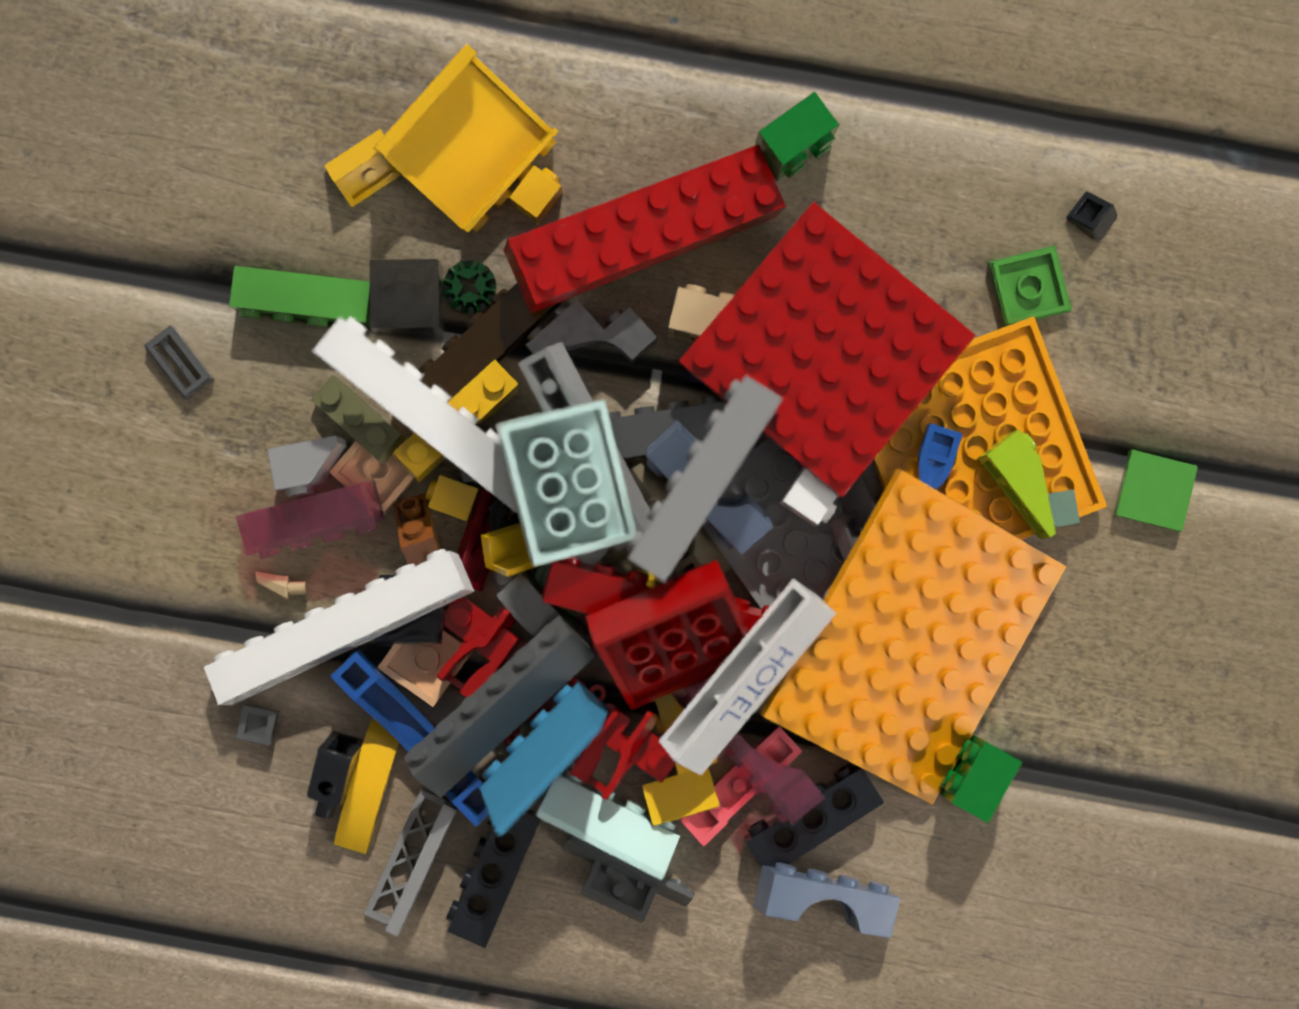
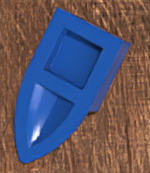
[917,423,963,490]

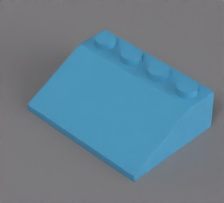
[480,680,609,836]

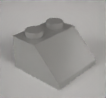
[267,436,350,498]

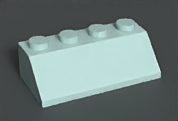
[536,768,680,880]

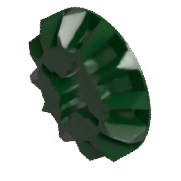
[442,260,497,314]

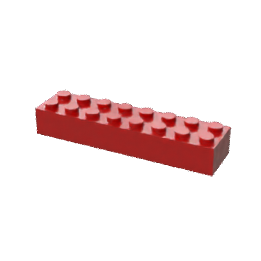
[503,144,786,313]

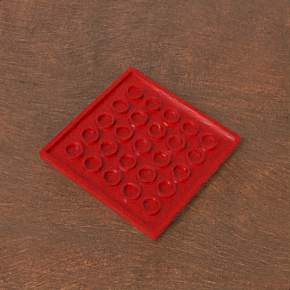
[678,202,976,498]

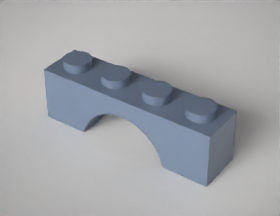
[646,420,773,555]
[753,863,900,938]

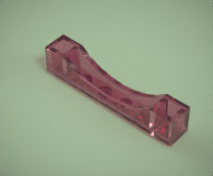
[683,676,825,825]

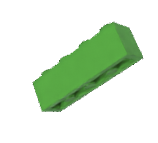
[229,266,376,327]

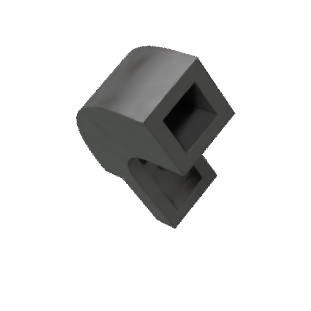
[490,570,595,650]

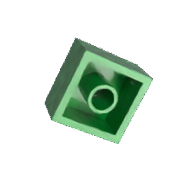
[755,91,839,180]
[939,734,1022,823]

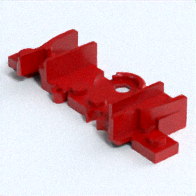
[436,597,676,800]

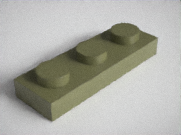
[311,375,406,464]

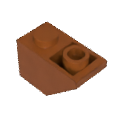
[393,493,443,566]

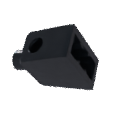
[307,731,364,819]

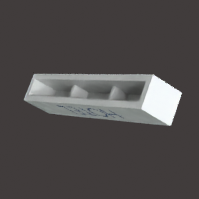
[659,578,836,775]

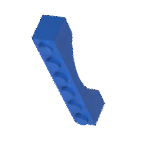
[330,649,489,827]

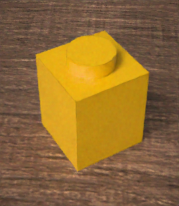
[509,165,563,225]
[426,475,480,521]

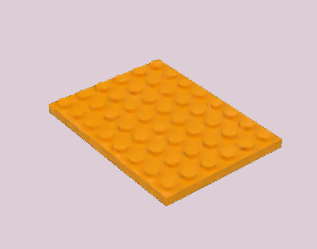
[760,469,1067,805]

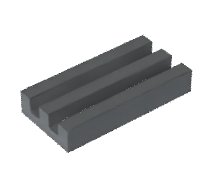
[144,325,215,400]

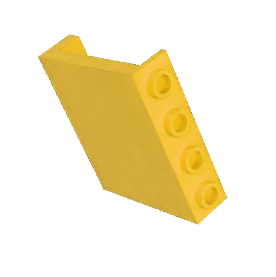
[372,44,558,233]

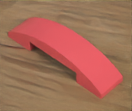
[679,726,803,847]

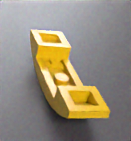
[333,717,400,854]

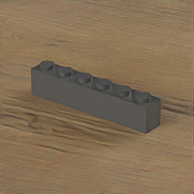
[404,615,595,798]

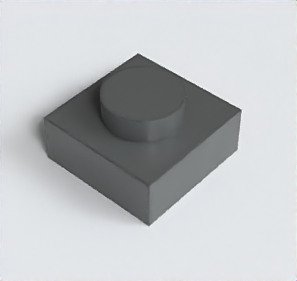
[236,704,279,746]

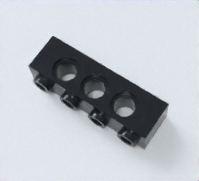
[744,763,884,868]
[446,808,541,948]

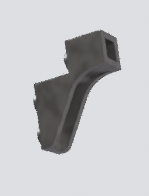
[526,299,657,364]

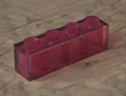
[236,479,385,559]

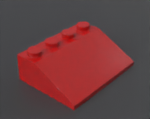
[586,560,749,710]

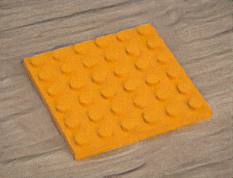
[872,316,1108,540]

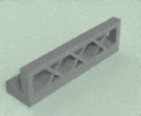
[364,788,458,937]

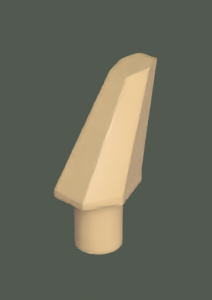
[256,571,307,602]

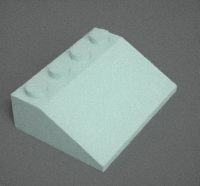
[496,400,637,566]

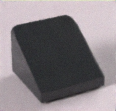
[1066,191,1117,242]

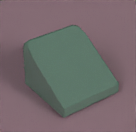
[1048,490,1080,527]

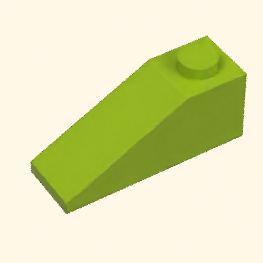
[978,430,1056,539]

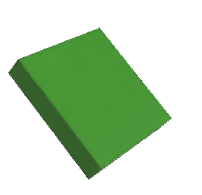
[988,246,1072,327]
[1113,450,1198,532]

